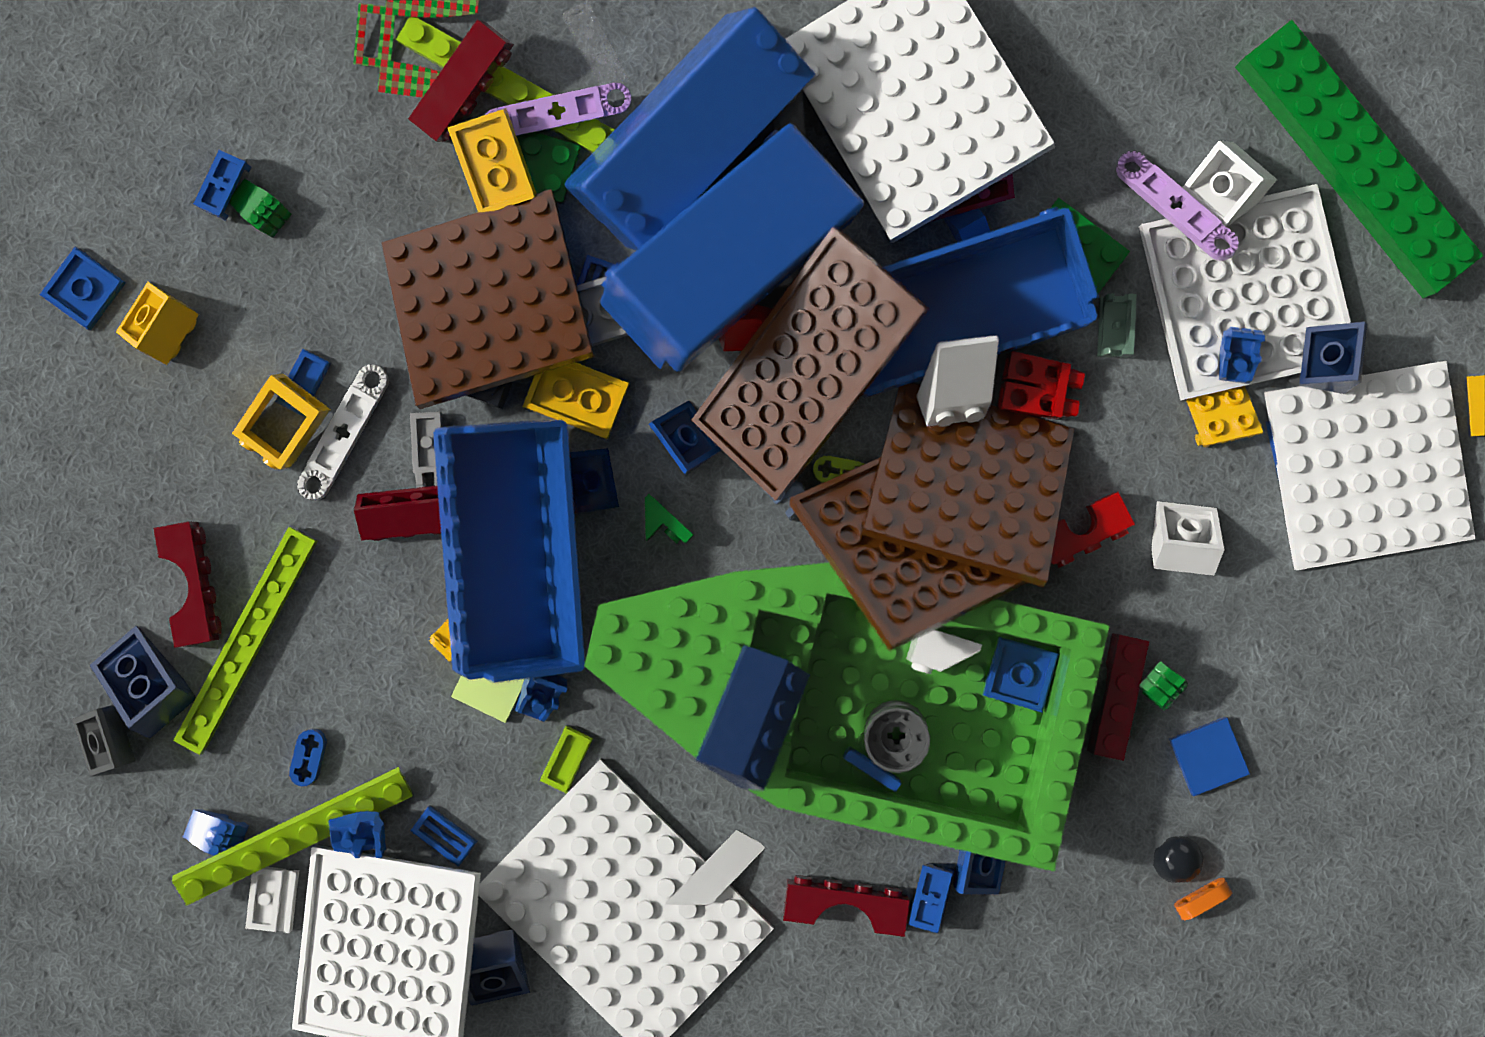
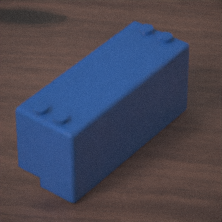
[565,7,816,251]
[600,124,864,372]
[861,207,1098,398]
[433,420,585,683]

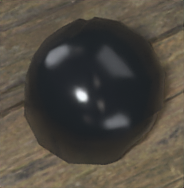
[1153,836,1204,883]

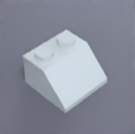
[1182,141,1277,227]
[1151,501,1224,576]
[906,630,982,674]

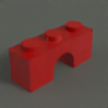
[1050,492,1135,568]

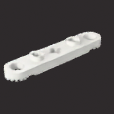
[297,365,389,500]

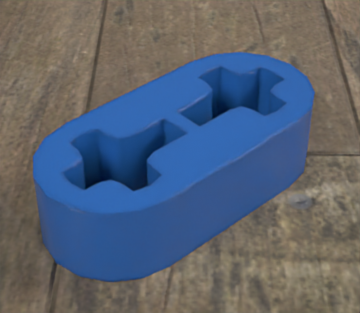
[289,729,327,786]

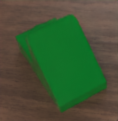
[645,494,694,544]

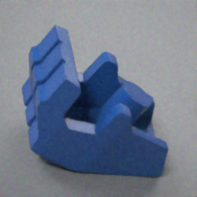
[1219,327,1265,384]
[515,675,567,722]
[183,809,249,856]
[328,811,386,858]

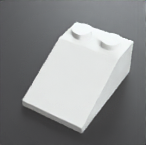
[916,336,998,426]

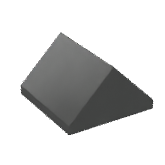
[72,705,135,776]

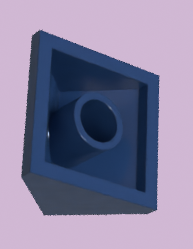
[1299,322,1368,394]

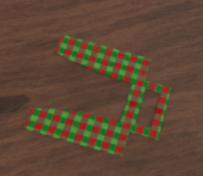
[353,0,479,98]

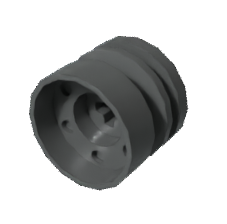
[864,700,930,773]

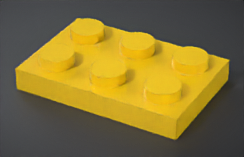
[448,108,537,212]
[523,362,629,440]

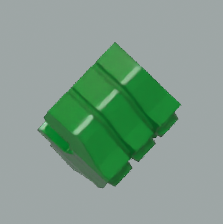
[229,179,292,238]
[1139,661,1188,711]

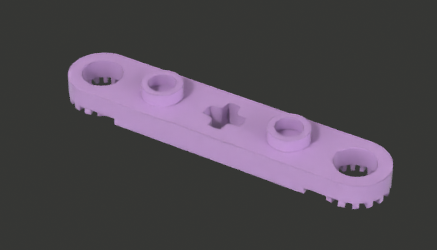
[485,83,631,136]
[1116,151,1239,261]

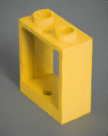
[232,373,331,470]

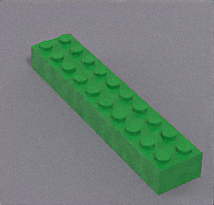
[1235,20,1484,298]

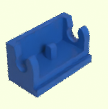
[193,150,252,221]
[908,863,955,933]

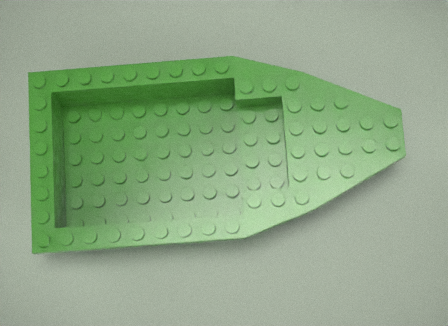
[585,563,1109,871]

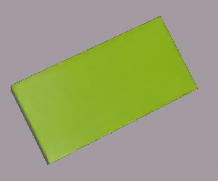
[540,725,593,794]

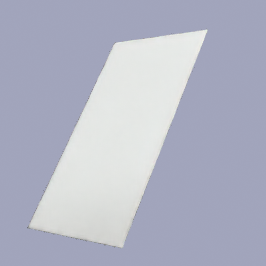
[664,830,765,905]

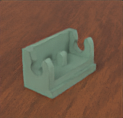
[1097,293,1137,358]

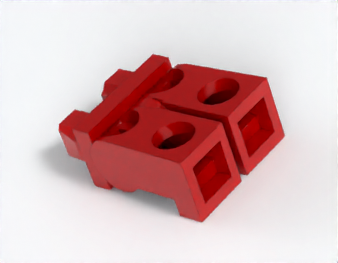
[997,351,1085,420]

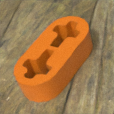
[1174,878,1232,920]

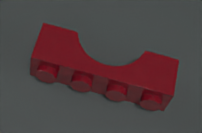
[153,521,222,648]
[1087,633,1150,761]
[783,875,910,937]

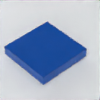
[39,247,126,331]
[982,637,1059,712]
[1169,717,1250,796]

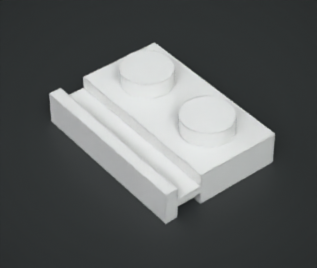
[245,867,299,933]

